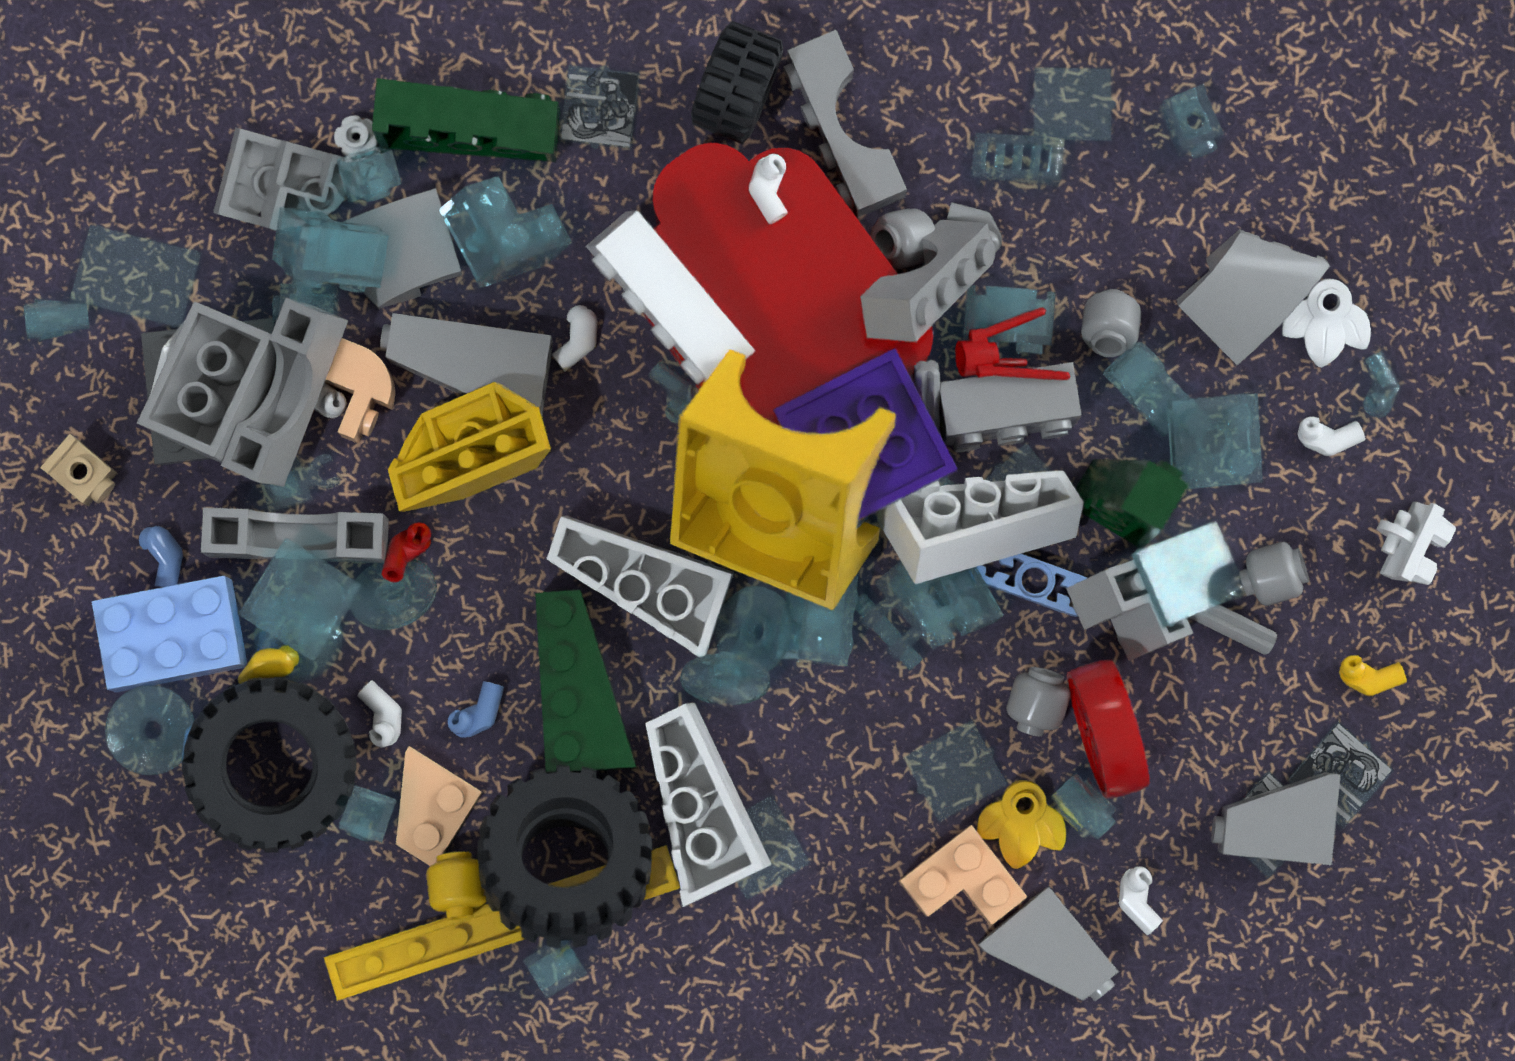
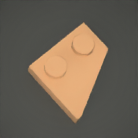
[396,746,483,866]

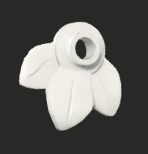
[1282,279,1371,367]

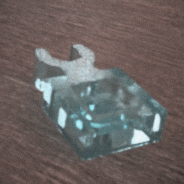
[260,454,341,513]

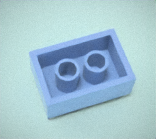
[92,576,247,692]

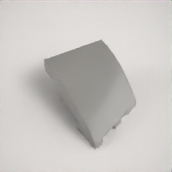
[213,128,371,239]
[314,188,462,309]
[1177,230,1330,365]

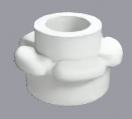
[334,115,377,159]

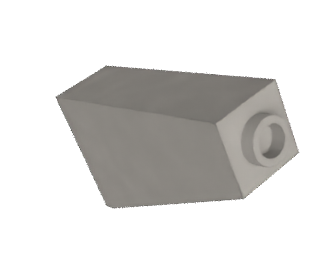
[380,313,553,417]

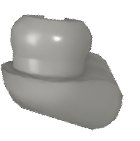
[947,202,1002,252]

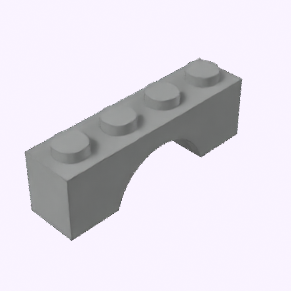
[783,30,907,218]
[860,220,995,342]
[221,298,348,487]
[201,508,389,563]

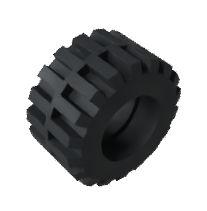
[691,21,783,144]

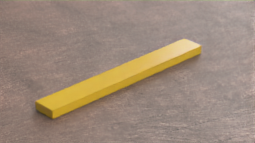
[324,845,680,1001]

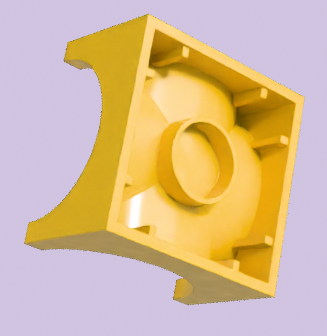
[670,349,896,610]

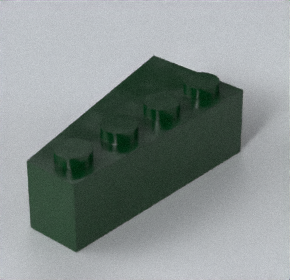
[372,78,560,162]
[1075,459,1189,550]
[535,590,638,774]

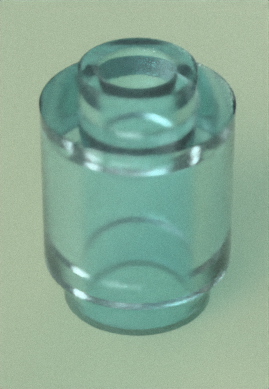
[1051,773,1117,840]

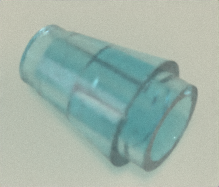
[23,299,90,343]

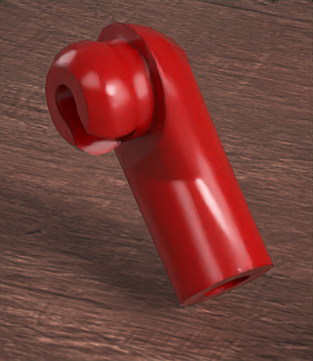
[382,522,431,583]

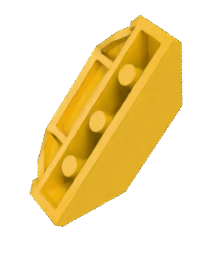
[388,382,551,512]

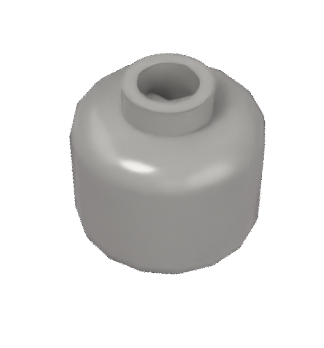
[871,209,935,269]
[1081,289,1141,357]
[1239,542,1309,606]
[1006,667,1071,736]

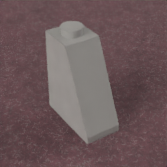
[1211,772,1340,865]
[977,887,1118,1001]

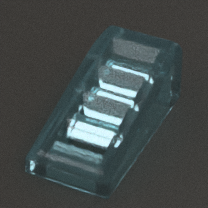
[971,133,1065,187]

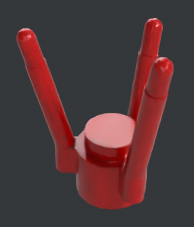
[955,307,1070,381]

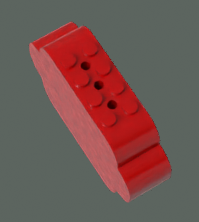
[644,143,933,427]

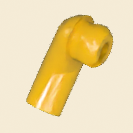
[238,645,299,684]

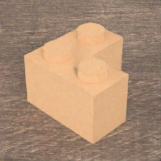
[899,825,1027,925]

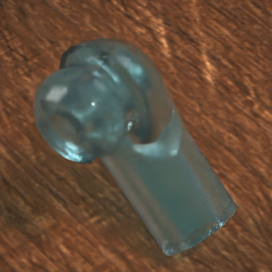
[1363,351,1400,418]
[648,360,694,423]

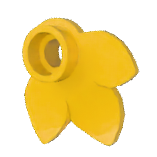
[977,780,1066,869]

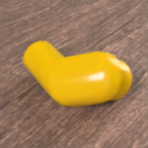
[1339,655,1407,696]

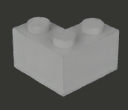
[1066,551,1193,661]

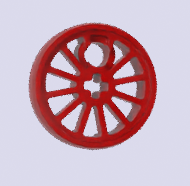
[1067,660,1150,799]

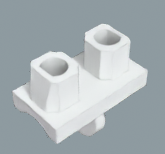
[1377,502,1456,585]

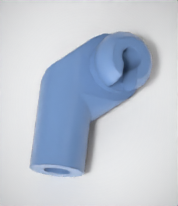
[139,526,183,588]
[447,681,504,737]

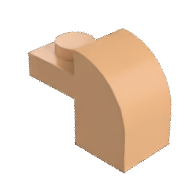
[325,338,395,444]

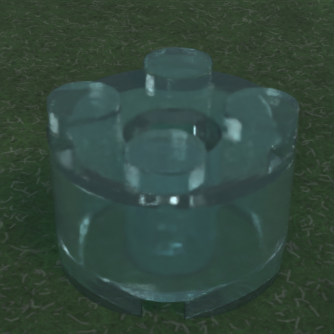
[963,286,1056,355]

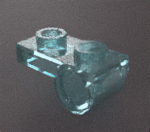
[1102,342,1197,438]

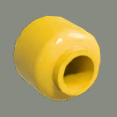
[426,852,486,920]

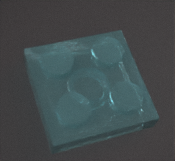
[1167,393,1263,489]
[238,538,364,662]

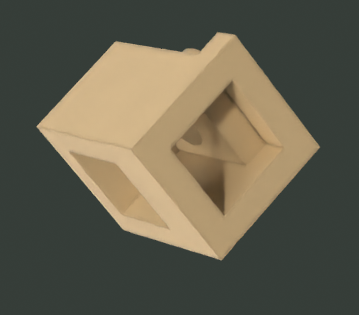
[40,434,117,507]

